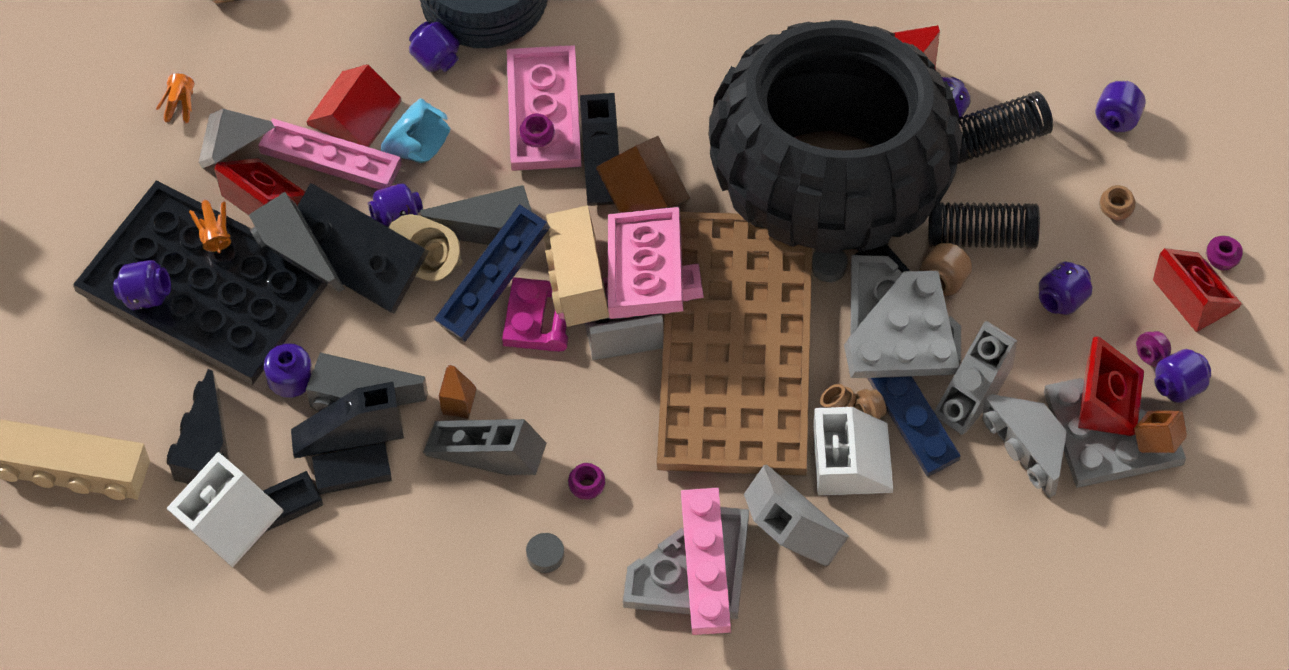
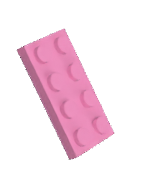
[507,45,581,171]
[608,207,683,319]

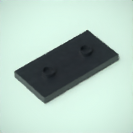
[298,183,429,314]

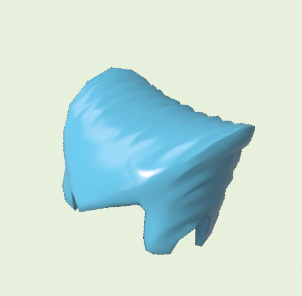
[381,98,451,163]

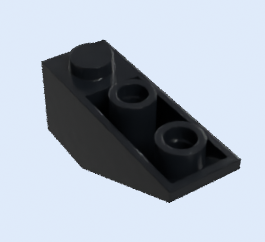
[580,93,619,206]
[167,369,229,484]
[291,382,404,459]

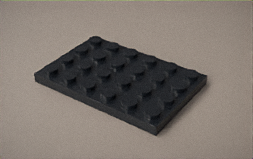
[73,180,327,385]

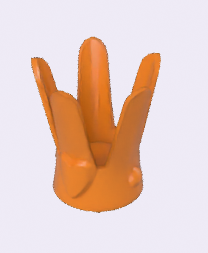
[156,73,195,123]
[189,200,231,254]

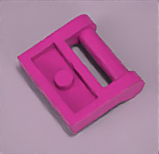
[502,277,569,352]

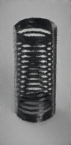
[957,91,1053,165]
[928,202,1040,249]

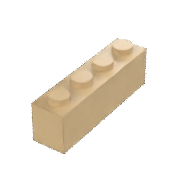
[543,205,609,327]
[0,419,150,500]

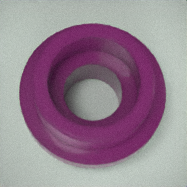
[519,113,555,147]
[1206,236,1243,270]
[1136,331,1172,367]
[568,463,605,500]

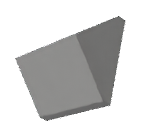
[199,109,275,168]
[585,314,664,360]

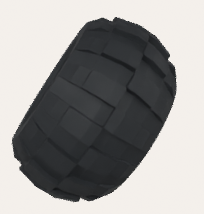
[708,20,962,254]

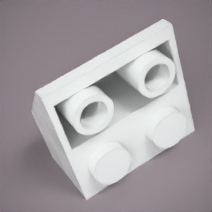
[813,407,893,496]
[167,452,284,567]

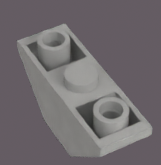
[934,321,1018,435]
[983,394,1067,498]
[744,465,849,566]

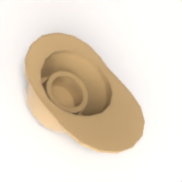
[389,214,463,282]

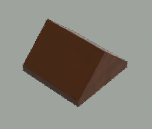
[596,136,690,213]

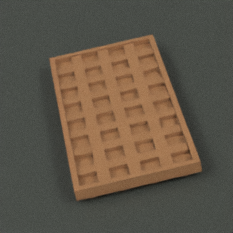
[657,212,812,476]

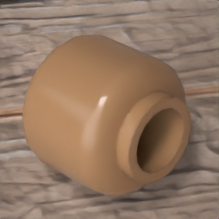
[919,243,972,296]

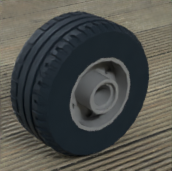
[420,0,548,48]

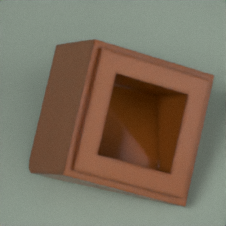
[439,365,476,419]
[1134,411,1187,453]

